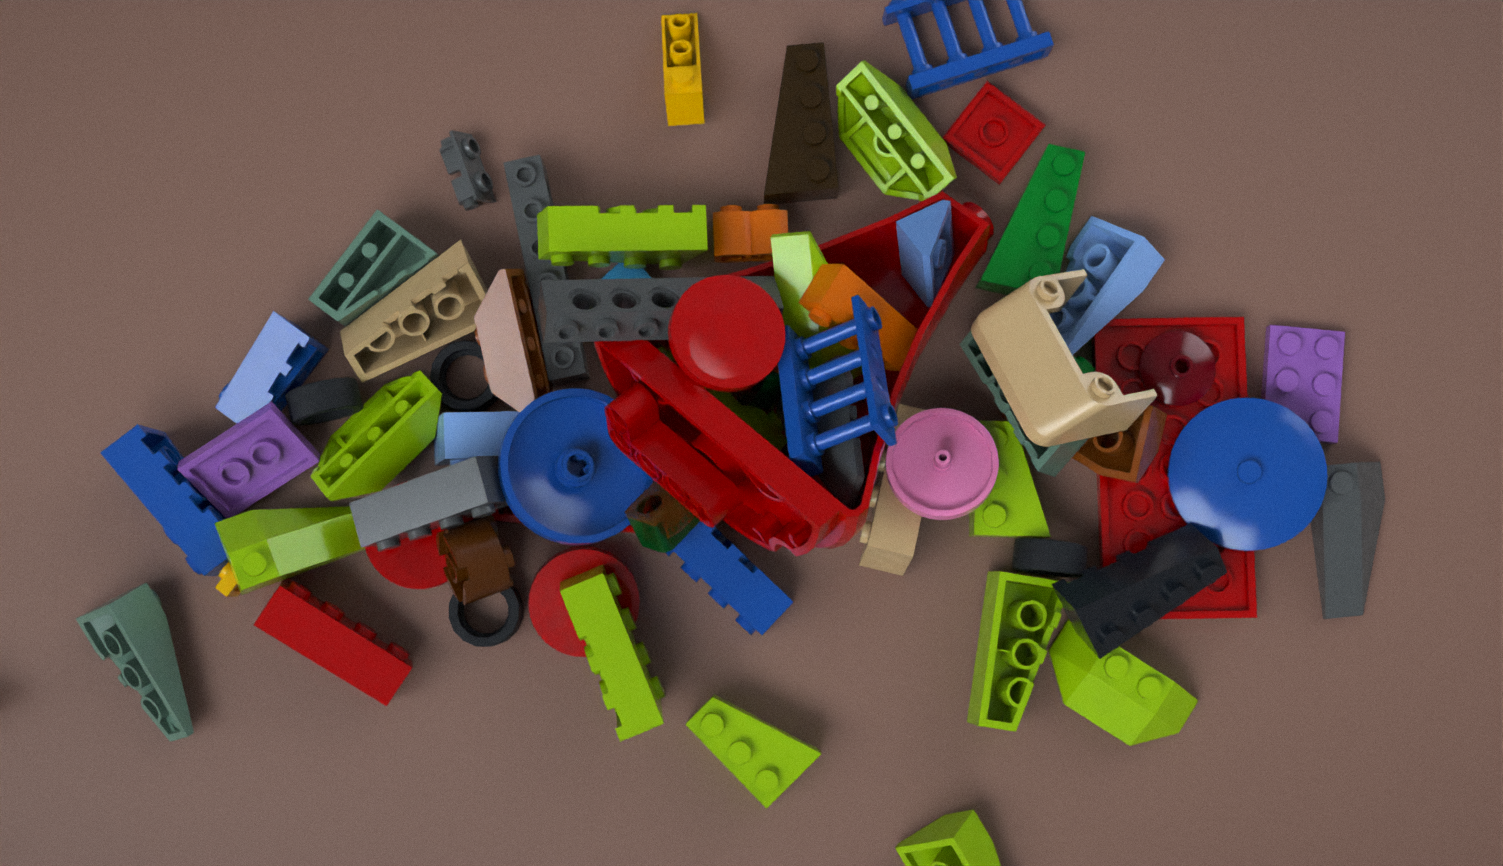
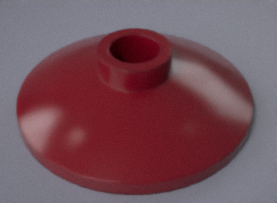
[1139,331,1216,406]

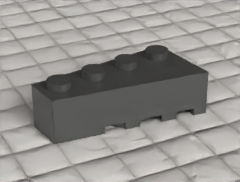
[349,456,508,552]

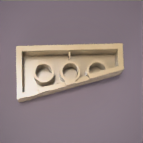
[340,239,488,383]
[859,404,924,576]

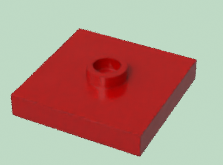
[942,81,1046,185]

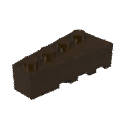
[764,42,839,204]

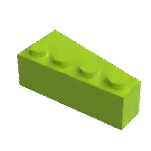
[560,565,666,742]

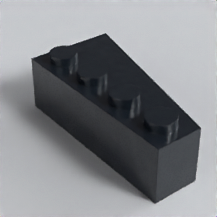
[1052,523,1228,659]

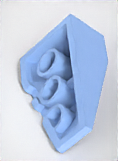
[1050,216,1165,355]

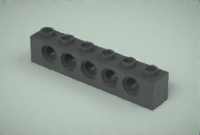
[503,155,590,386]
[538,276,784,343]

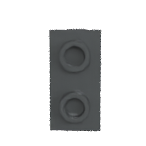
[439,130,496,211]

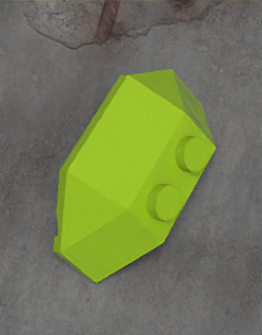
[836,60,957,201]
[310,370,442,501]
[1048,618,1198,746]

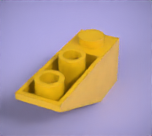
[661,13,705,126]

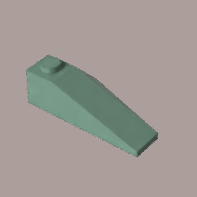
[76,582,194,742]

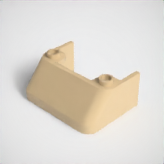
[971,269,1158,447]

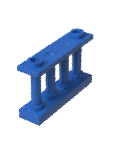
[882,0,1054,100]
[778,295,898,477]

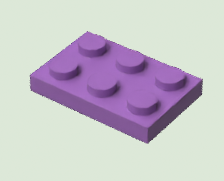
[1261,325,1345,444]
[177,401,320,519]

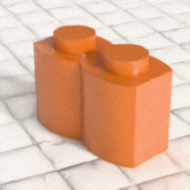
[713,204,788,263]

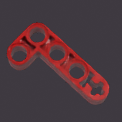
[605,382,743,528]

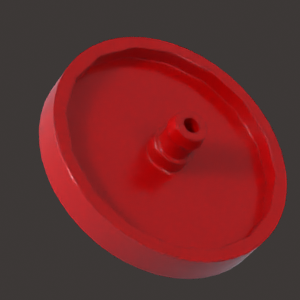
[668,275,785,392]
[365,480,474,590]
[528,546,640,657]

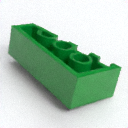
[975,144,1085,295]

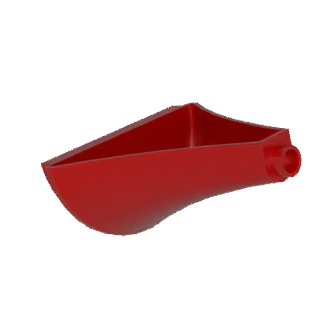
[594,191,994,556]

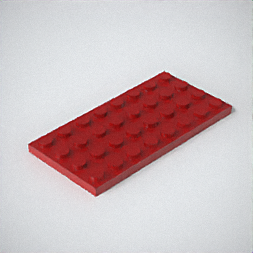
[1092,317,1257,619]

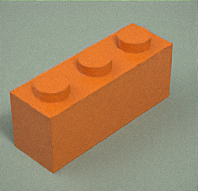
[798,264,918,371]

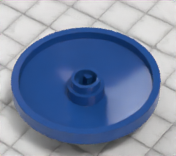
[498,388,654,545]
[1167,398,1328,551]

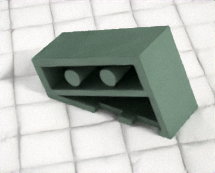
[308,209,439,327]

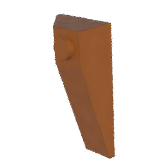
[1002,405,1167,483]

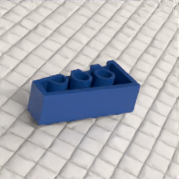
[100,424,229,576]
[651,500,793,635]

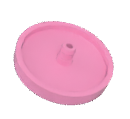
[886,408,999,520]

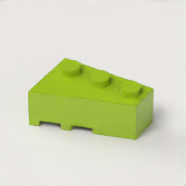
[969,420,1051,539]
[685,694,822,809]

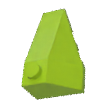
[770,231,863,379]

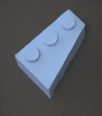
[434,411,520,466]

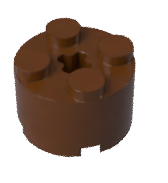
[436,515,514,605]

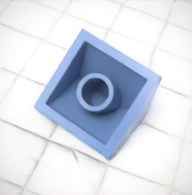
[896,200,955,307]

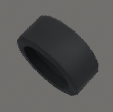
[430,340,498,412]
[285,377,363,425]
[1012,538,1088,578]
[448,586,523,647]

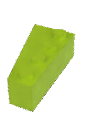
[537,205,708,270]
[967,571,1069,732]

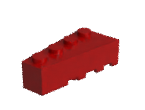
[253,578,413,707]

